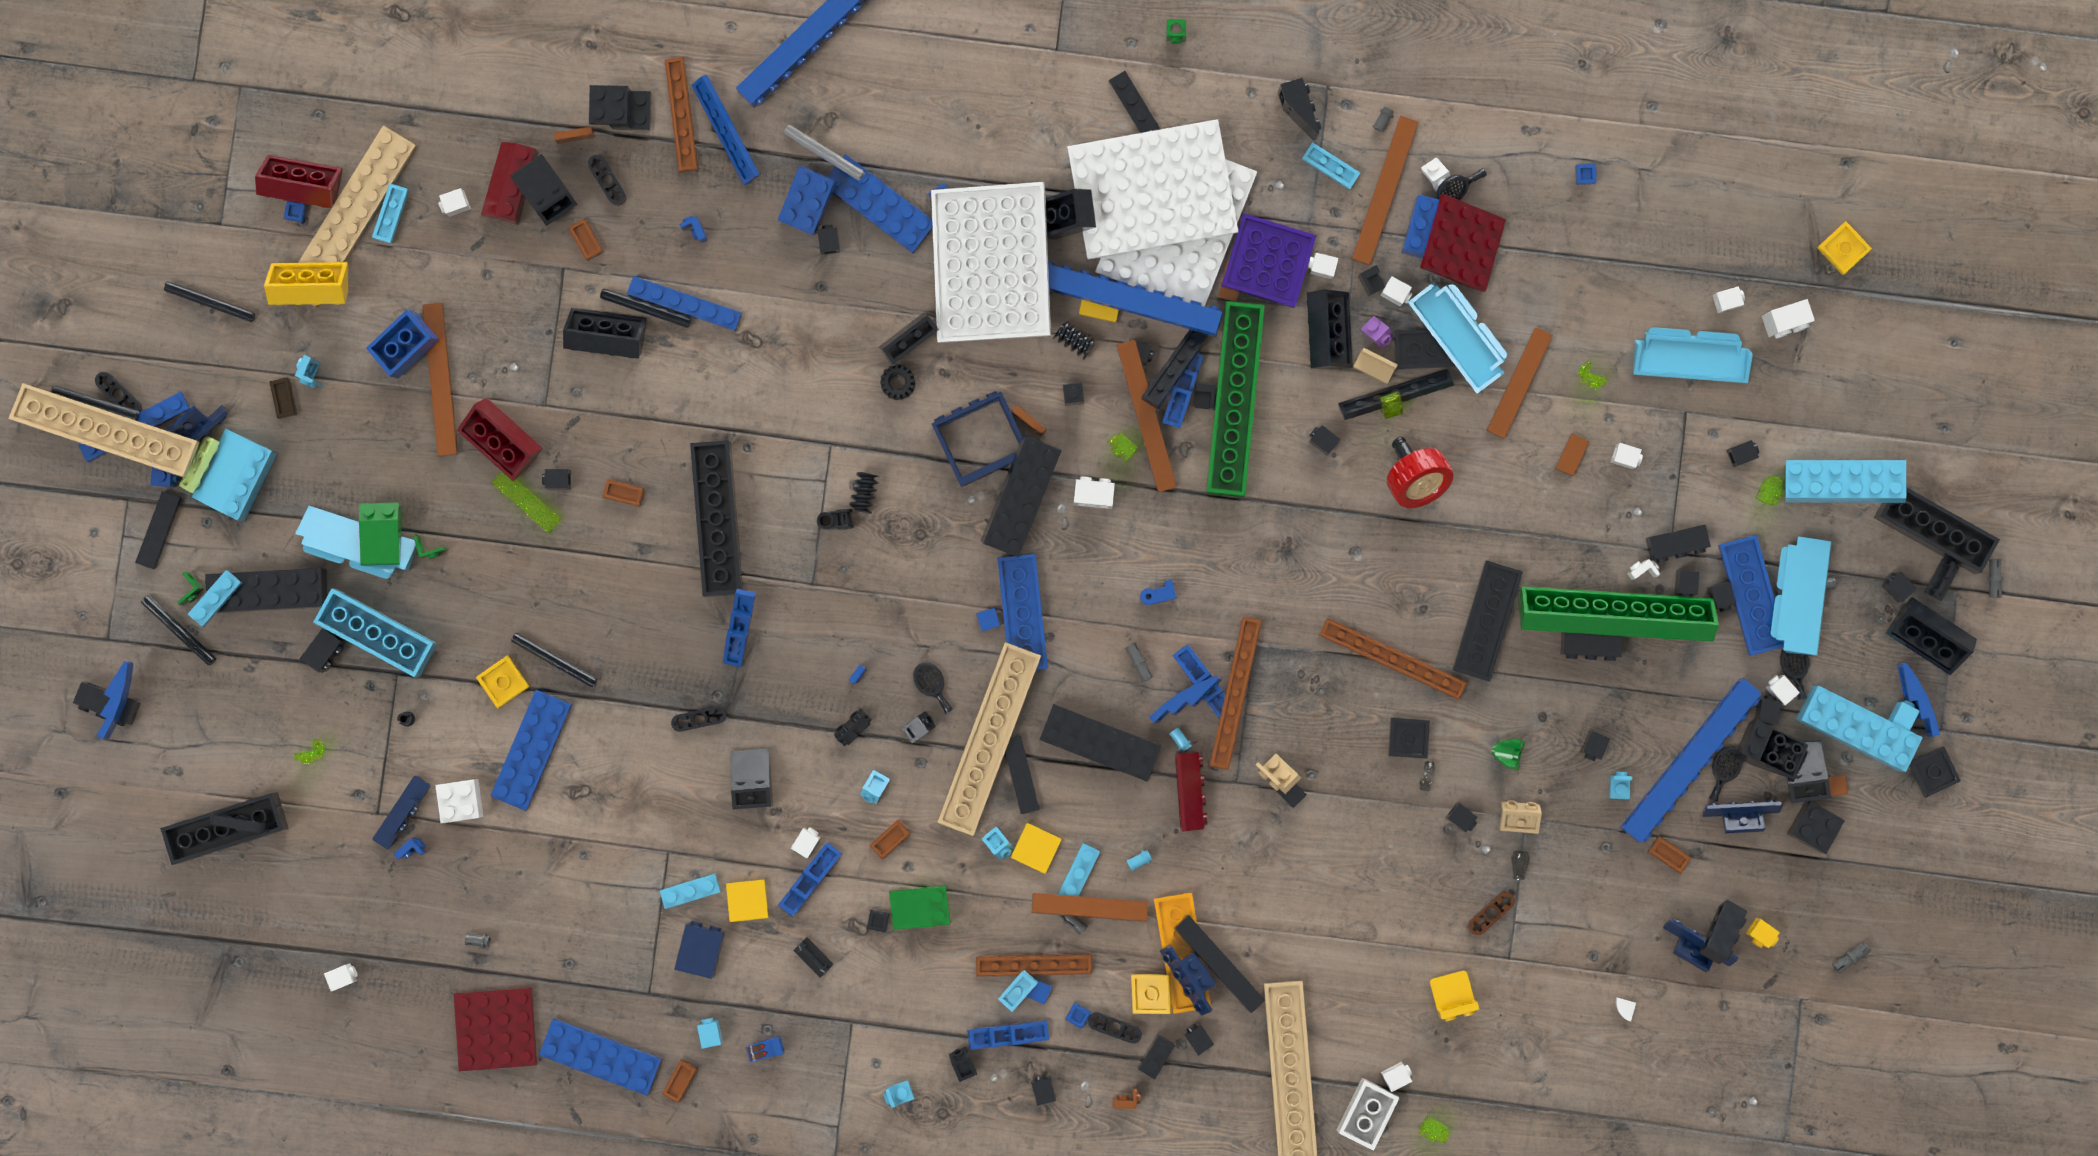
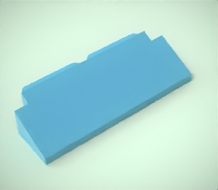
[1408,282,1507,393]
[1633,327,1753,383]
[295,506,417,579]
[1771,536,1832,656]

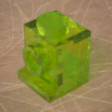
[1107,433,1138,463]
[1755,475,1783,507]
[1418,1115,1450,1144]

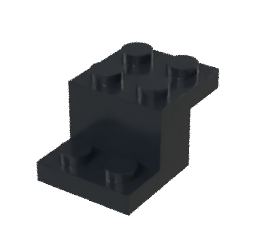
[589,85,651,130]

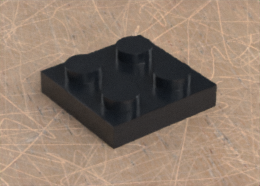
[1388,718,1430,759]
[1909,746,1961,798]

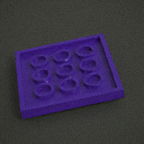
[1222,213,1317,308]

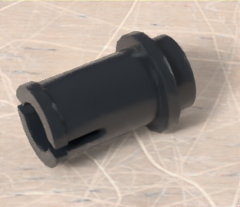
[397,711,415,727]

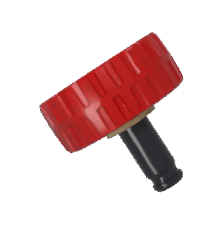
[1387,437,1454,508]

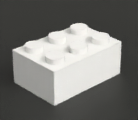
[1337,1078,1399,1151]

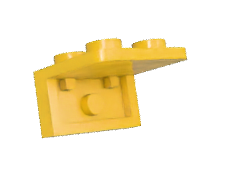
[1430,970,1479,1021]

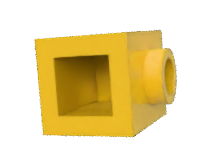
[1745,918,1780,948]

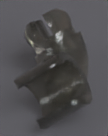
[1419,760,1435,791]

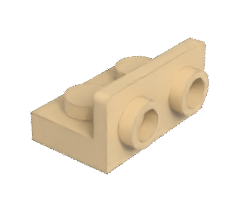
[1256,754,1301,794]
[1499,800,1542,834]

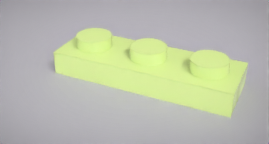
[179,436,220,493]

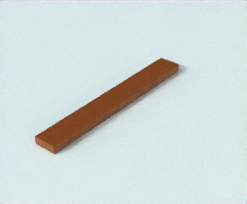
[1351,115,1418,265]
[423,303,458,456]
[1116,339,1177,492]
[1210,617,1262,771]
[1319,618,1467,700]

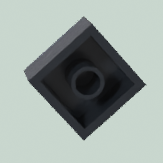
[1787,801,1845,854]

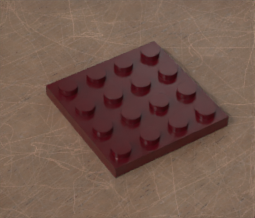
[1420,194,1506,292]
[454,987,537,1072]

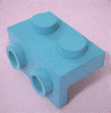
[295,355,323,389]

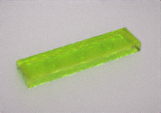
[491,471,561,533]

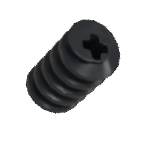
[1053,320,1095,360]
[849,472,880,514]

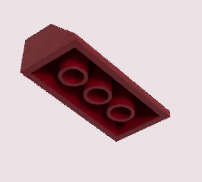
[481,142,539,225]
[255,155,342,208]
[457,397,543,481]
[1175,752,1207,832]

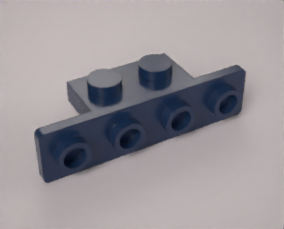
[166,405,227,441]
[373,776,431,849]
[1703,800,1783,834]
[1663,919,1738,972]
[1160,945,1216,1016]

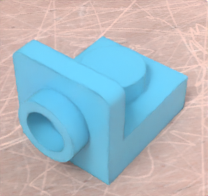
[860,770,890,804]
[1609,772,1633,799]
[982,827,1015,860]
[883,1080,914,1108]

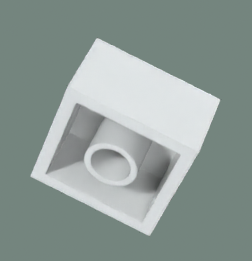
[1761,299,1815,339]
[1074,477,1115,509]
[435,779,484,823]

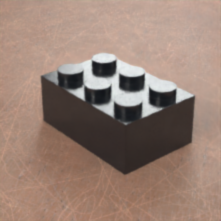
[1046,189,1096,239]

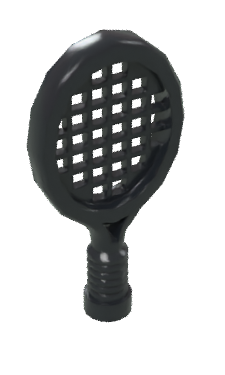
[1437,168,1487,200]
[1780,650,1809,700]
[913,662,953,714]
[1709,747,1742,802]

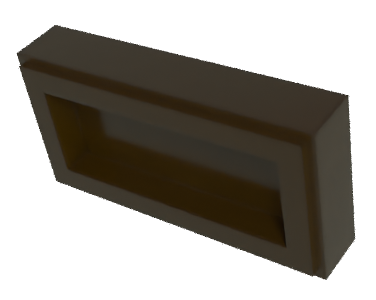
[269,377,297,419]

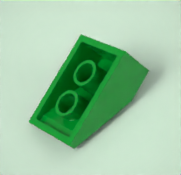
[359,503,403,566]
[889,885,951,930]

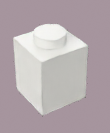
[438,188,471,217]
[1308,253,1338,279]
[1380,276,1412,306]
[1712,286,1745,313]
[1610,443,1643,469]
[1765,675,1800,705]
[791,827,821,858]
[324,963,358,991]
[1381,1062,1413,1092]

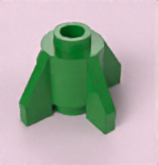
[1492,739,1525,771]

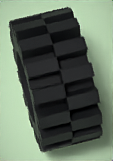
[880,364,915,400]

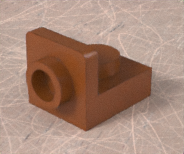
[1113,1087,1141,1109]

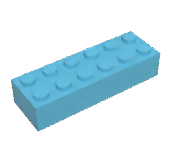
[1785,460,1906,503]
[313,588,438,678]
[1796,686,1923,772]

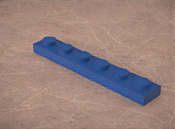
[691,75,760,185]
[627,276,742,331]
[78,392,190,462]

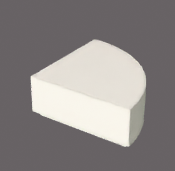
[1615,997,1636,1021]

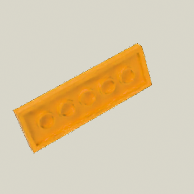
[1154,892,1211,1014]

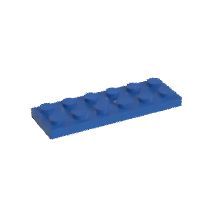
[827,154,933,254]
[1718,535,1784,656]
[997,554,1048,670]
[490,690,572,811]
[539,1018,662,1096]

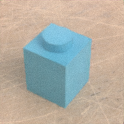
[1888,700,1919,731]
[697,1018,723,1049]

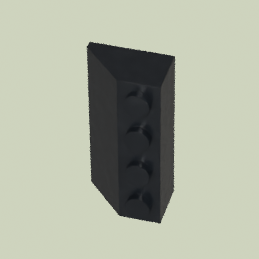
[1307,289,1353,369]
[563,308,647,359]
[1886,597,1977,675]

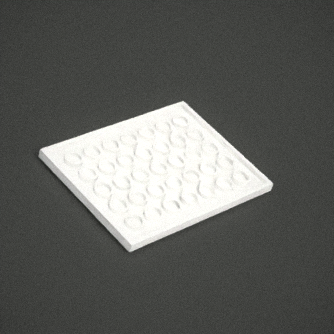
[1067,119,1238,260]
[1095,130,1257,307]
[931,182,1051,343]

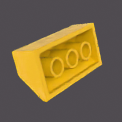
[264,262,348,305]

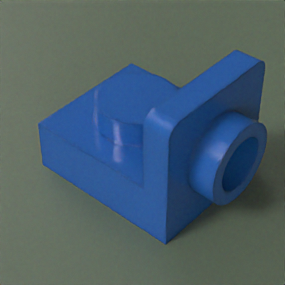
[679,216,708,243]
[150,467,179,488]
[394,837,427,860]

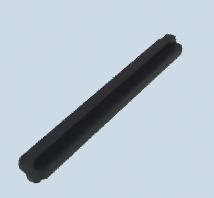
[164,281,255,322]
[600,288,691,328]
[51,386,140,421]
[141,595,216,665]
[511,633,597,687]

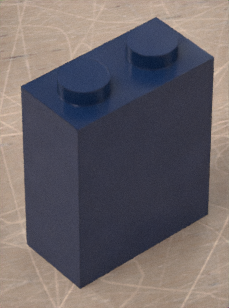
[674,921,725,979]

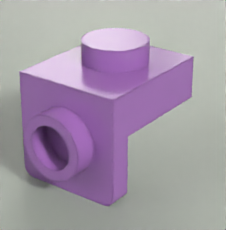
[1361,316,1394,350]

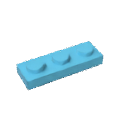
[1302,142,1360,190]
[372,183,409,244]
[188,570,242,627]
[1058,843,1100,896]
[660,873,721,909]

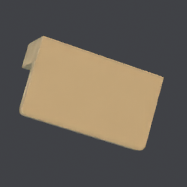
[1353,348,1398,384]

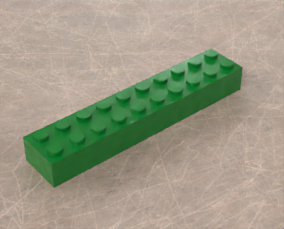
[1206,301,1265,498]
[1518,587,1719,642]

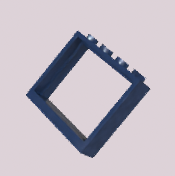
[932,391,1022,487]

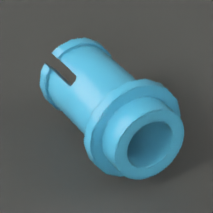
[1169,727,1192,753]
[1127,850,1152,871]

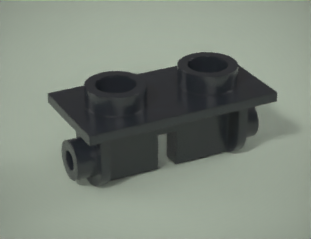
[1924,558,1959,601]
[834,709,872,747]
[793,937,834,978]

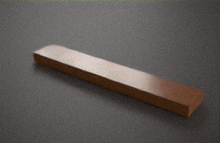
[665,57,698,173]
[1486,327,1553,439]
[1031,893,1148,922]
[976,954,1092,976]

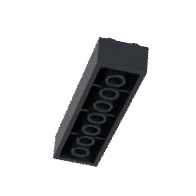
[690,440,743,598]

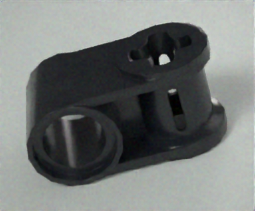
[817,509,854,531]

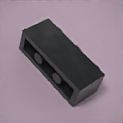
[878,312,939,364]
[1646,524,1711,563]
[1560,632,1623,661]
[73,682,141,726]
[1699,900,1747,964]

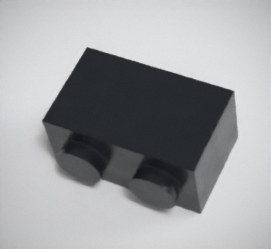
[300,628,345,673]
[1138,1034,1175,1080]

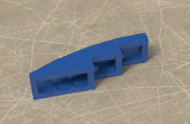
[1162,353,1204,428]
[723,589,756,667]
[1172,644,1225,720]
[96,661,134,739]
[1897,663,1940,737]
[1149,676,1222,723]
[777,842,842,918]
[967,1020,1049,1050]

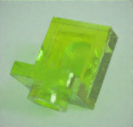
[1578,361,1607,389]
[1380,392,1403,419]
[294,739,325,764]

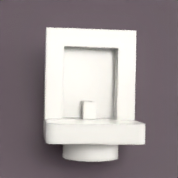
[1421,157,1452,192]
[1627,559,1660,580]

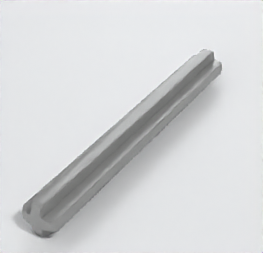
[784,125,865,181]

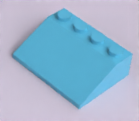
[192,428,278,522]

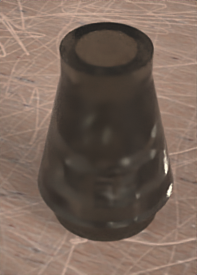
[1511,851,1530,880]

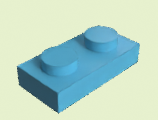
[998,970,1038,1012]

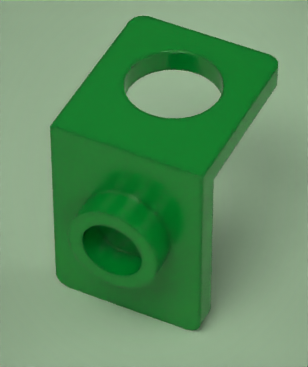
[1166,19,1186,44]
[413,535,448,559]
[177,571,203,606]

